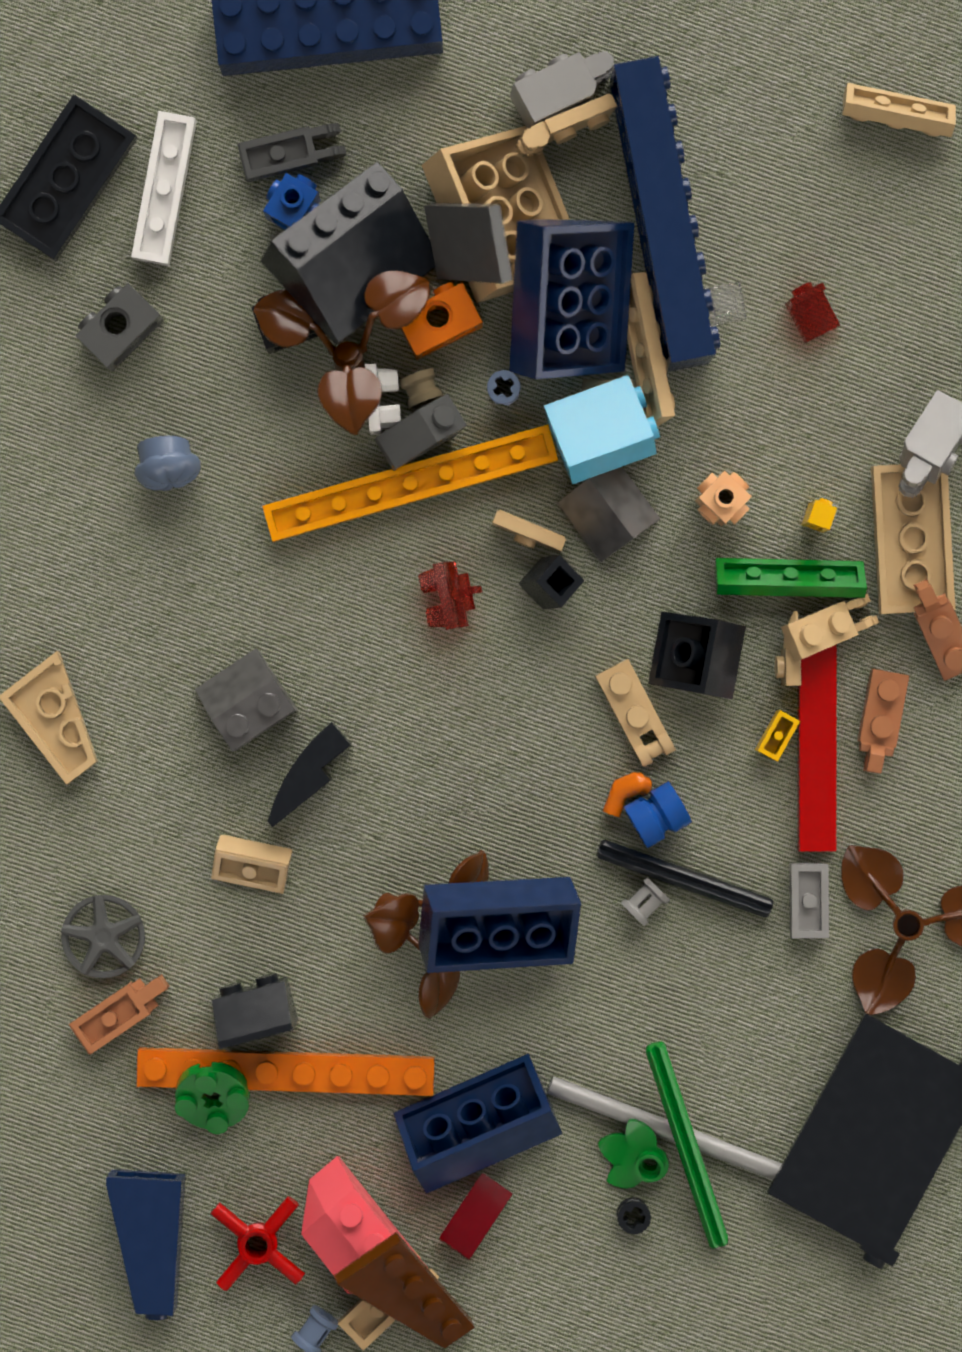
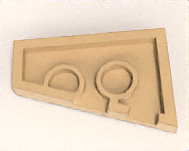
[0,651,98,785]

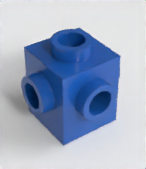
[263,173,321,230]

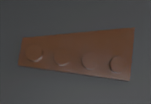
[334,1232,475,1349]

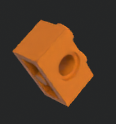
[401,282,483,360]

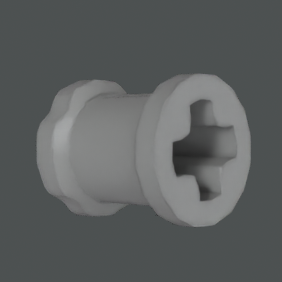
[621,877,670,926]

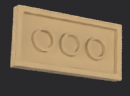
[871,464,956,614]

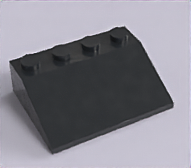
[261,161,435,345]

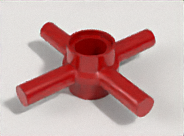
[210,1196,305,1291]

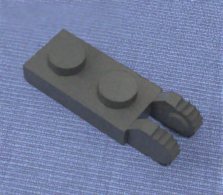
[237,123,347,183]

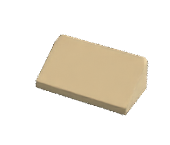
[211,835,292,894]

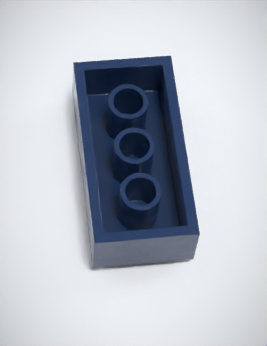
[418,877,581,973]

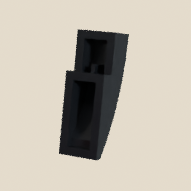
[268,721,352,827]

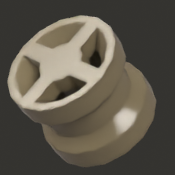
[399,368,444,409]

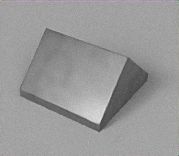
[557,467,660,563]

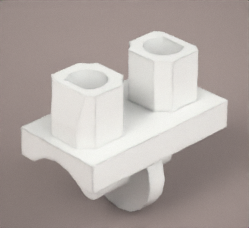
[365,363,401,435]

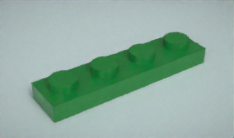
[714,558,867,598]

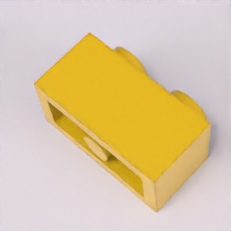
[801,498,837,533]
[755,710,800,762]

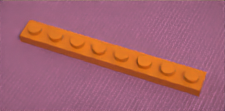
[136,1047,435,1096]

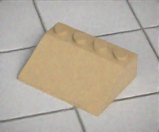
[421,126,570,303]

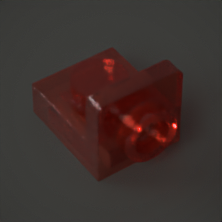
[785,281,840,344]

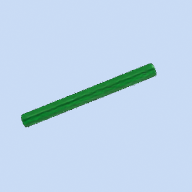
[646,1041,728,1248]

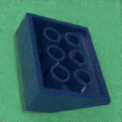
[509,219,635,379]

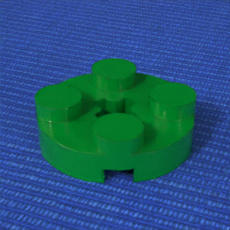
[175,1062,250,1134]

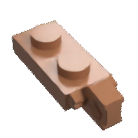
[913,579,962,681]
[857,669,910,774]
[69,974,170,1055]

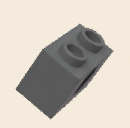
[75,283,164,372]

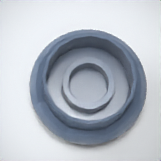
[134,436,201,491]

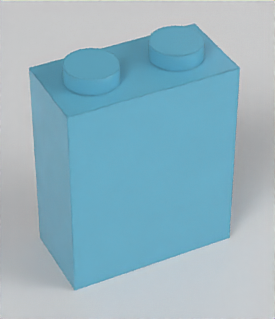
[544,375,660,485]

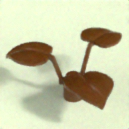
[253,271,430,435]
[841,845,962,1015]
[364,849,489,1019]

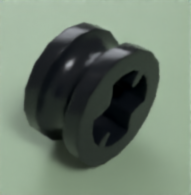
[616,1197,651,1234]

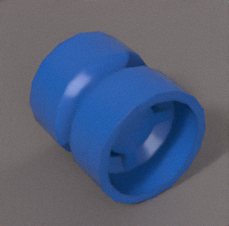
[623,781,693,849]

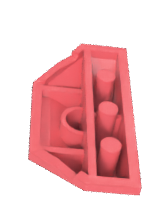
[301,1155,428,1294]

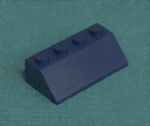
[393,1053,563,1194]

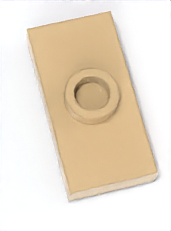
[492,510,566,553]

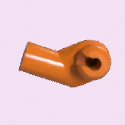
[603,772,652,818]

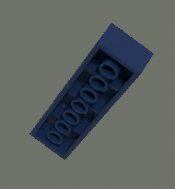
[609,56,720,372]

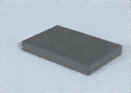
[424,203,512,284]

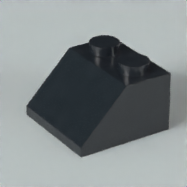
[648,612,746,699]
[212,973,298,1049]

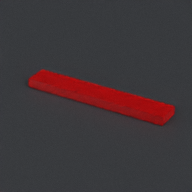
[798,644,837,852]

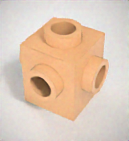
[695,471,752,526]

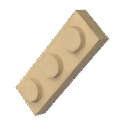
[842,83,956,137]

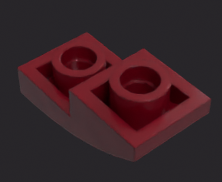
[439,1173,513,1260]

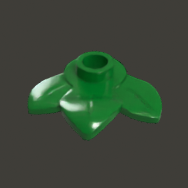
[598,1119,669,1188]

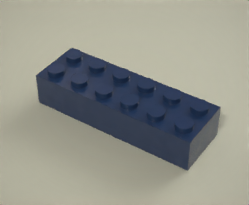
[211,0,443,76]

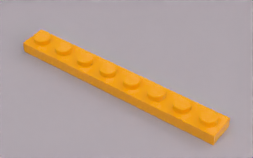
[262,424,558,542]

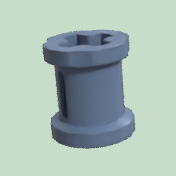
[487,370,520,406]
[291,1305,339,1352]

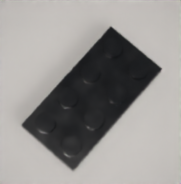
[0,94,138,261]

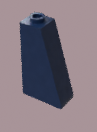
[106,1169,186,1320]

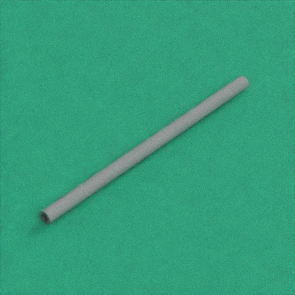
[547,1076,782,1180]

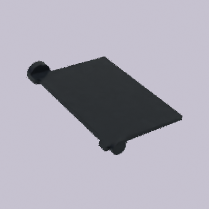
[767,1013,962,1269]

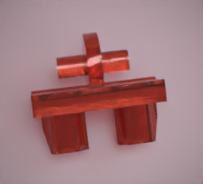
[418,561,483,630]

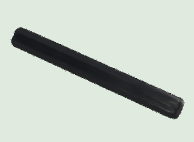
[597,840,773,918]

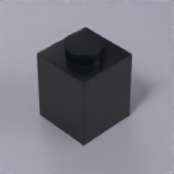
[518,555,584,609]

